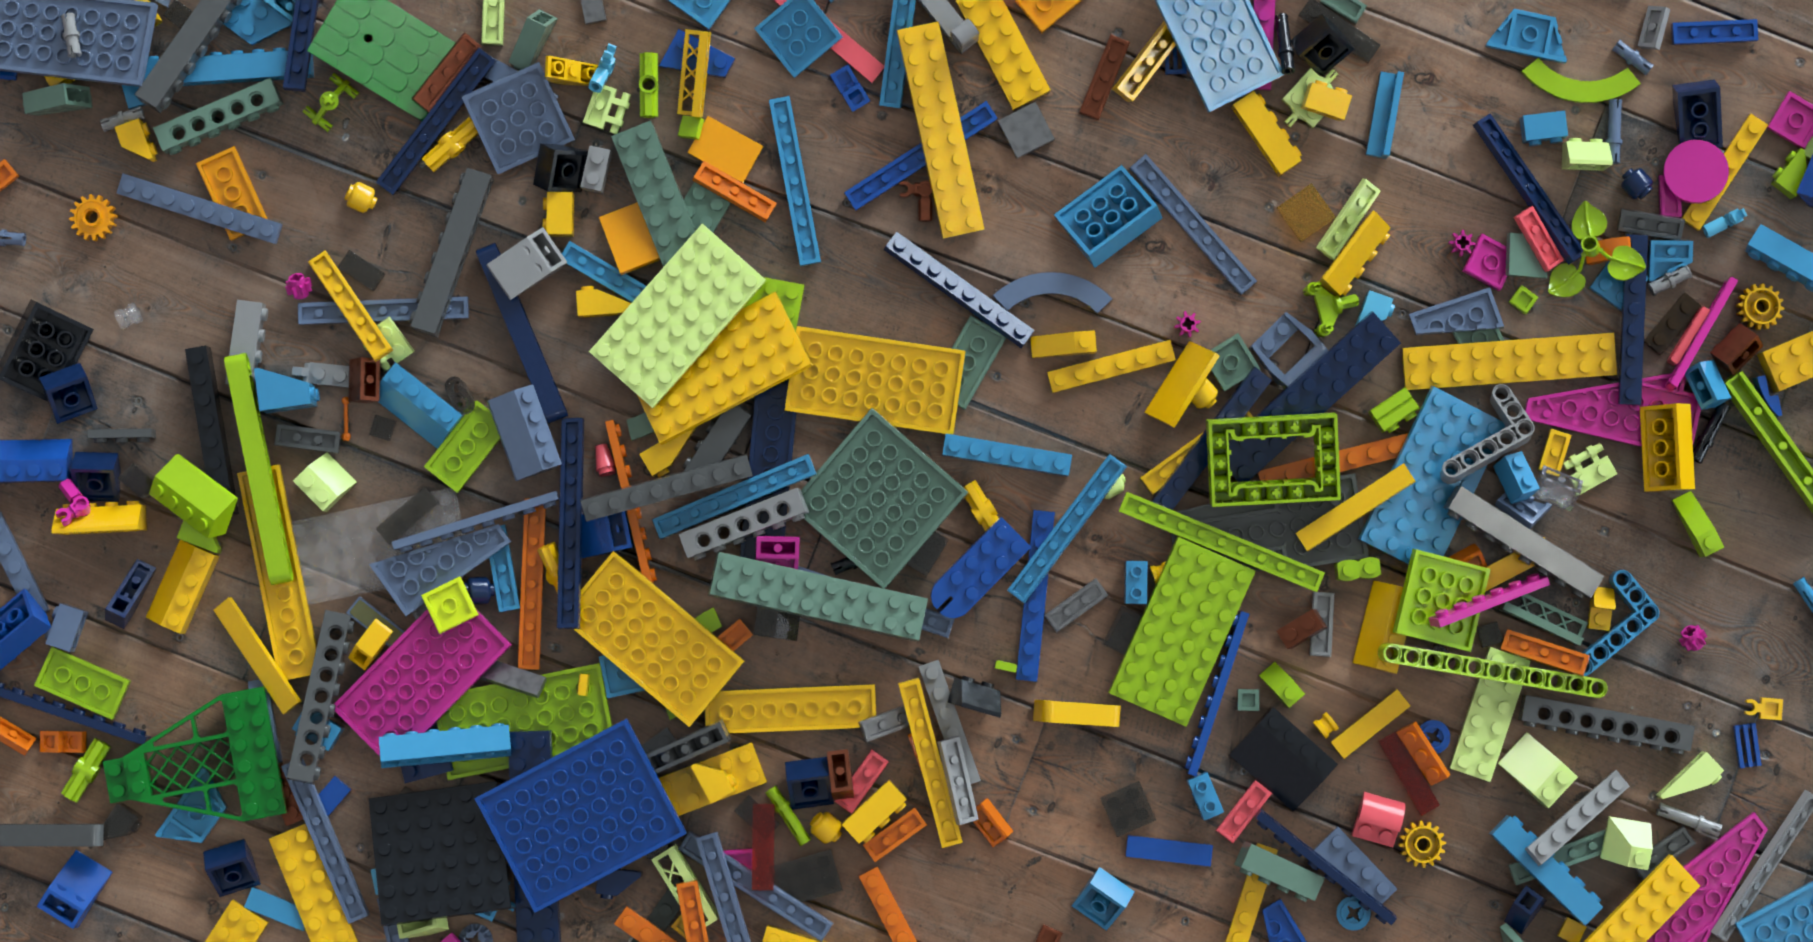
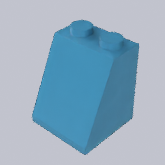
[254,368,320,414]

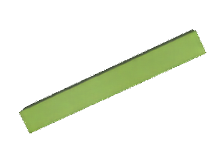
[1724,371,1813,513]

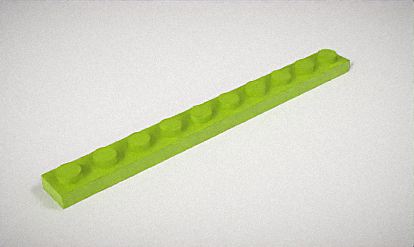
[1118,492,1325,592]

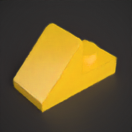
[1587,587,1616,631]

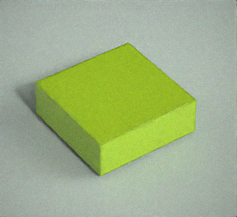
[678,115,704,140]
[1508,285,1539,315]
[994,660,1017,673]

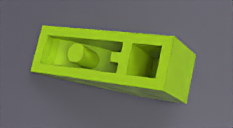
[1671,491,1724,557]

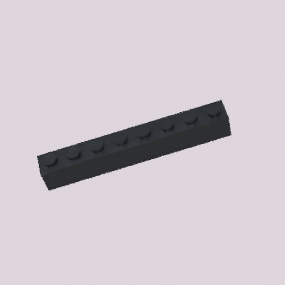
[185,345,239,516]

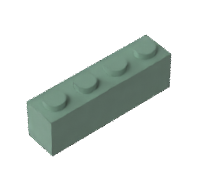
[1234,841,1325,902]

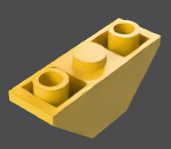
[545,56,598,86]

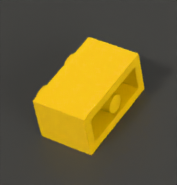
[1301,80,1352,122]
[543,192,574,237]

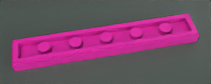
[1665,277,1738,391]

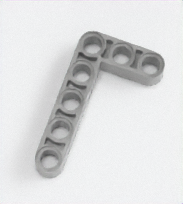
[917,0,979,54]
[1440,384,1535,484]

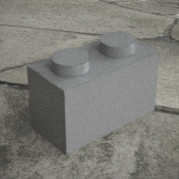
[580,146,612,194]

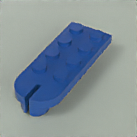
[930,517,1031,618]

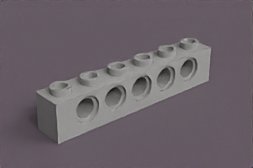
[678,488,809,561]

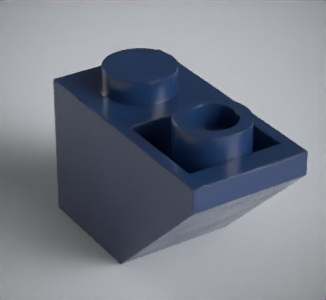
[1504,885,1547,934]

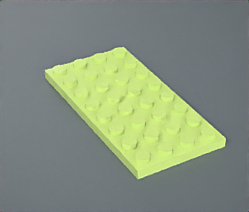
[589,224,767,408]

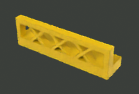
[677,29,711,117]

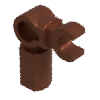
[900,181,933,222]

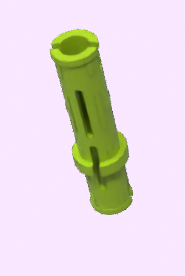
[765,785,811,846]

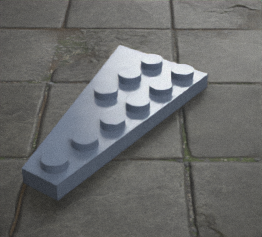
[369,524,511,617]

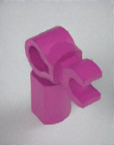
[55,478,91,526]

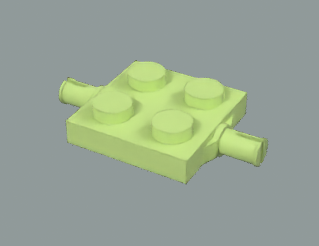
[1281,68,1339,128]

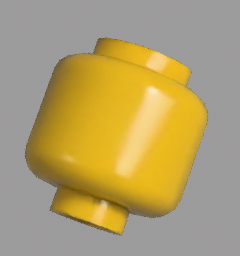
[344,182,377,213]
[1191,378,1218,409]
[810,812,842,844]

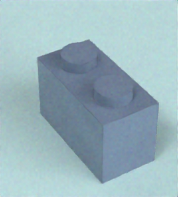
[45,603,89,652]

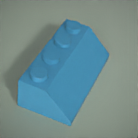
[378,362,464,449]

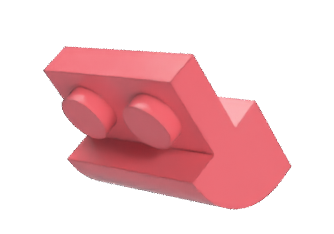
[1352,792,1405,847]

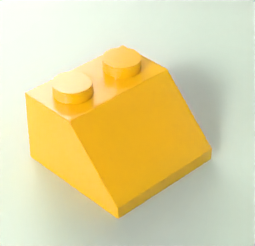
[691,763,737,804]

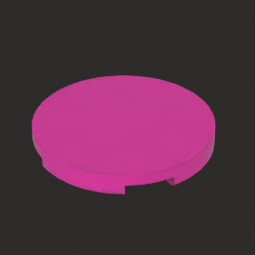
[1663,140,1729,204]

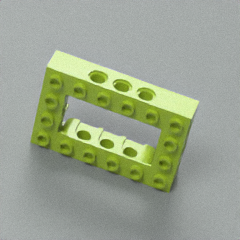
[1206,413,1341,507]

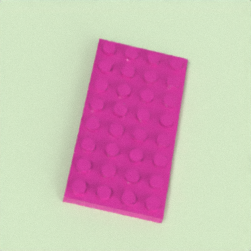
[334,609,512,756]

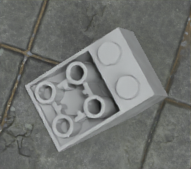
[486,227,567,300]

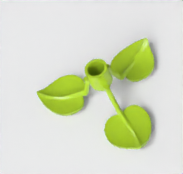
[1548,201,1646,297]

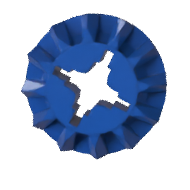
[1420,720,1450,754]

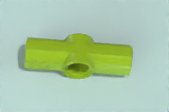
[639,52,659,118]
[61,738,111,803]

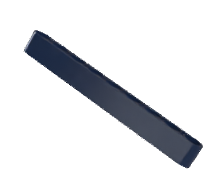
[476,243,568,424]

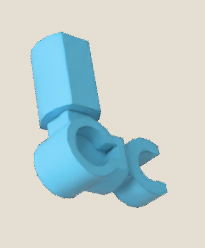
[588,44,617,93]
[1702,208,1748,238]

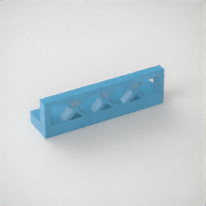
[1365,71,1404,159]

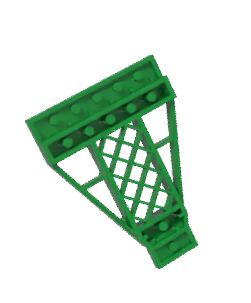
[103,686,287,822]

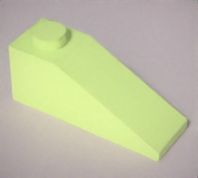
[1656,751,1724,799]

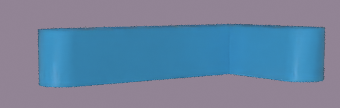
[1582,570,1660,676]

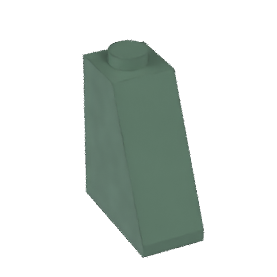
[508,9,558,70]
[22,83,92,116]

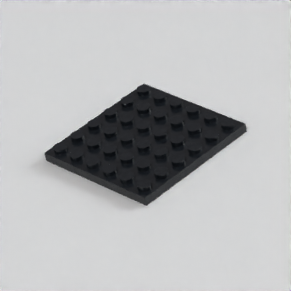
[369,781,512,927]

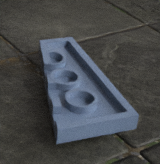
[1409,287,1504,335]
[1313,826,1397,904]

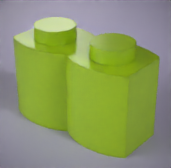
[1334,557,1381,581]

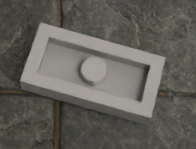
[1638,6,1670,50]

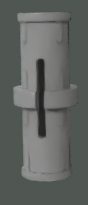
[61,13,82,58]
[100,106,145,132]
[1648,265,1692,296]

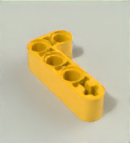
[1033,699,1121,727]

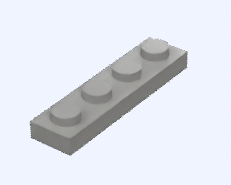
[937,736,979,825]

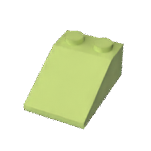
[1498,732,1578,808]

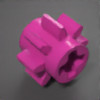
[1448,230,1476,257]
[285,273,312,299]
[1174,311,1201,338]
[1679,625,1707,651]

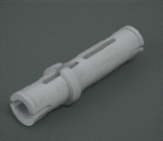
[1656,802,1722,837]

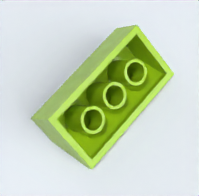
[149,454,238,539]

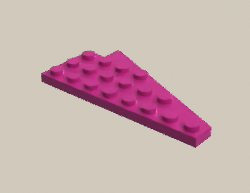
[1525,373,1701,447]
[1646,812,1768,942]

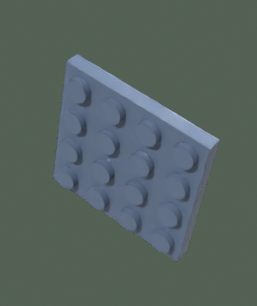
[462,62,575,174]

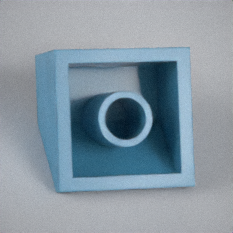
[1072,867,1135,931]

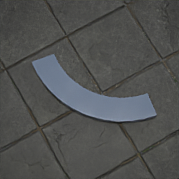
[993,272,1113,313]

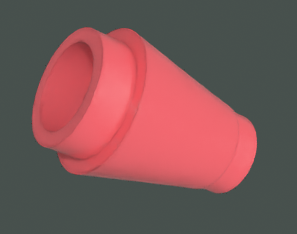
[595,444,616,477]

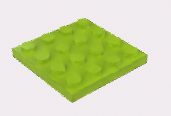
[1393,549,1491,652]

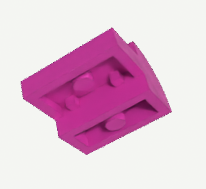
[755,536,800,569]

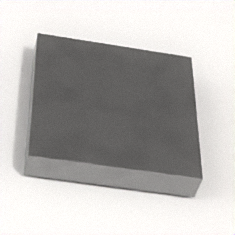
[998,102,1055,159]

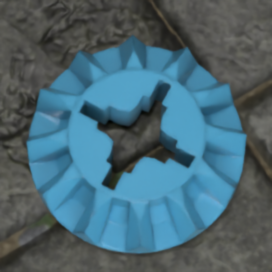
[1336,896,1371,930]

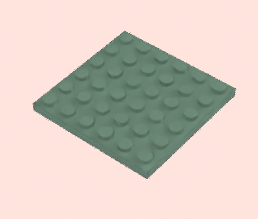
[801,408,969,589]

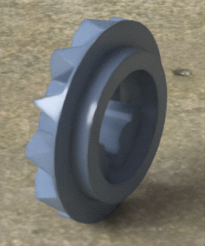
[459,924,493,942]

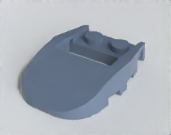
[1249,312,1328,389]

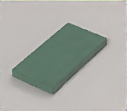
[951,315,1006,410]

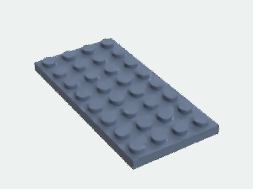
[0,0,158,87]

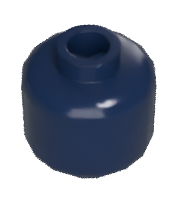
[1621,168,1653,200]
[464,576,495,605]

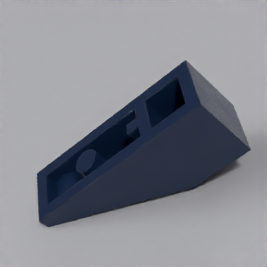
[105,559,156,629]

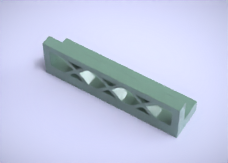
[1499,594,1588,646]

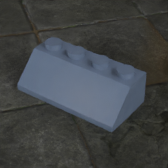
[487,384,562,481]

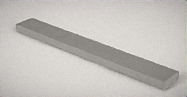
[1711,790,1813,942]

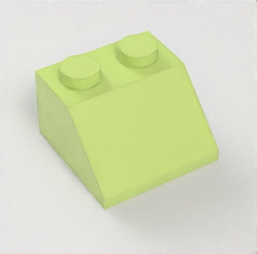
[1562,138,1613,171]
[293,452,357,512]

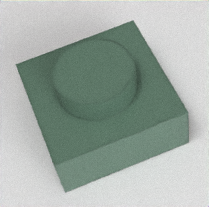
[1237,689,1259,711]

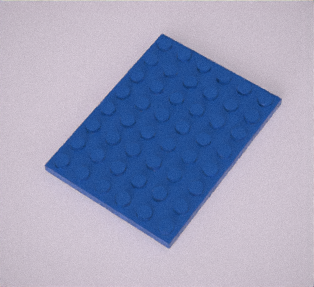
[474,718,687,913]

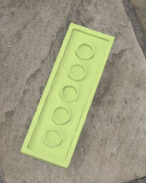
[1449,647,1531,782]

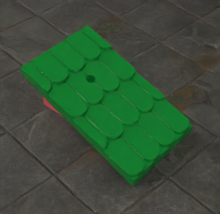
[307,0,456,121]

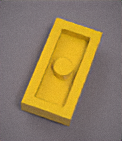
[1537,429,1572,476]

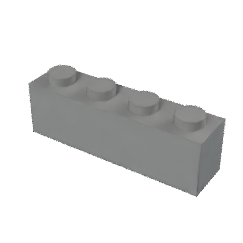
[225,300,268,386]

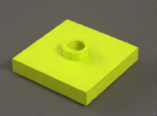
[421,576,479,634]

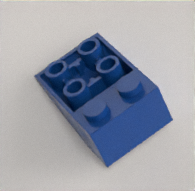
[581,511,634,559]
[36,850,113,929]

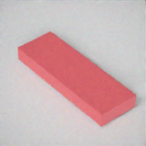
[1513,206,1564,272]
[1667,306,1710,366]
[834,749,889,814]
[1216,780,1272,844]

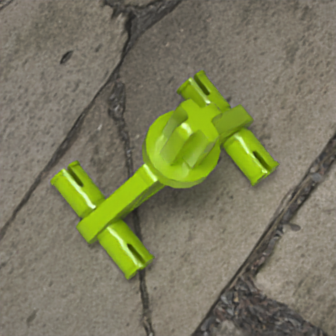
[302,72,360,132]
[1303,282,1359,337]

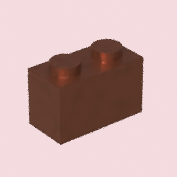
[1710,323,1763,376]
[349,357,380,403]
[1277,609,1328,650]
[827,749,854,800]

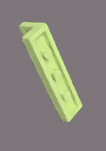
[651,844,720,927]

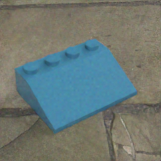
[1054,165,1163,268]

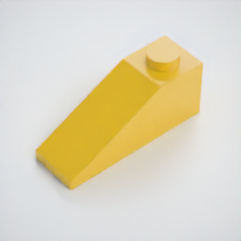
[576,286,631,318]
[1030,330,1097,358]
[639,426,698,478]

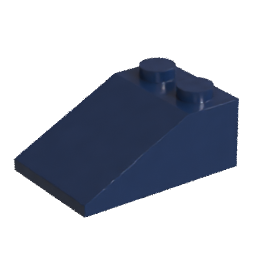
[1672,79,1723,148]

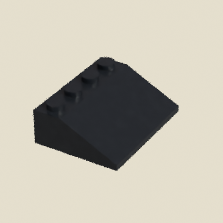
[0,299,94,402]
[1229,707,1338,812]

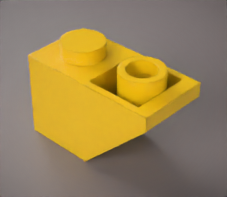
[114,118,158,162]
[348,619,393,671]

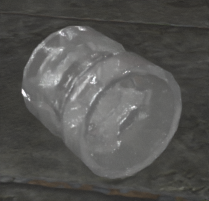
[114,302,143,330]

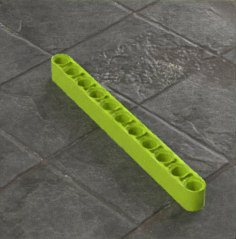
[224,353,293,585]
[1378,643,1608,698]

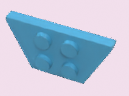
[223,0,292,46]
[1485,9,1567,64]
[155,767,228,843]

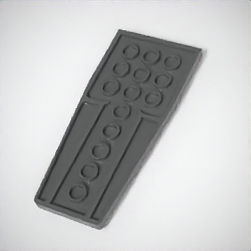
[1170,473,1369,571]

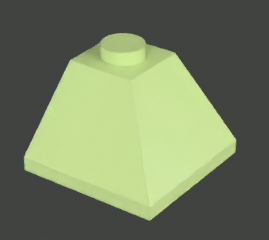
[1600,816,1653,870]
[397,918,449,939]

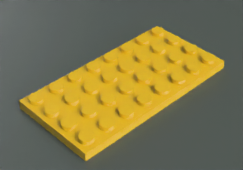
[637,292,812,445]
[785,326,966,435]
[574,551,745,727]

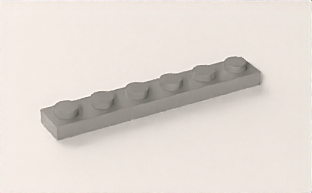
[919,660,981,784]
[1525,770,1630,866]

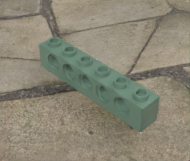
[153,78,284,155]

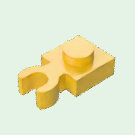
[1744,697,1783,720]

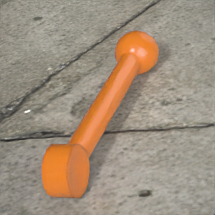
[341,397,351,441]

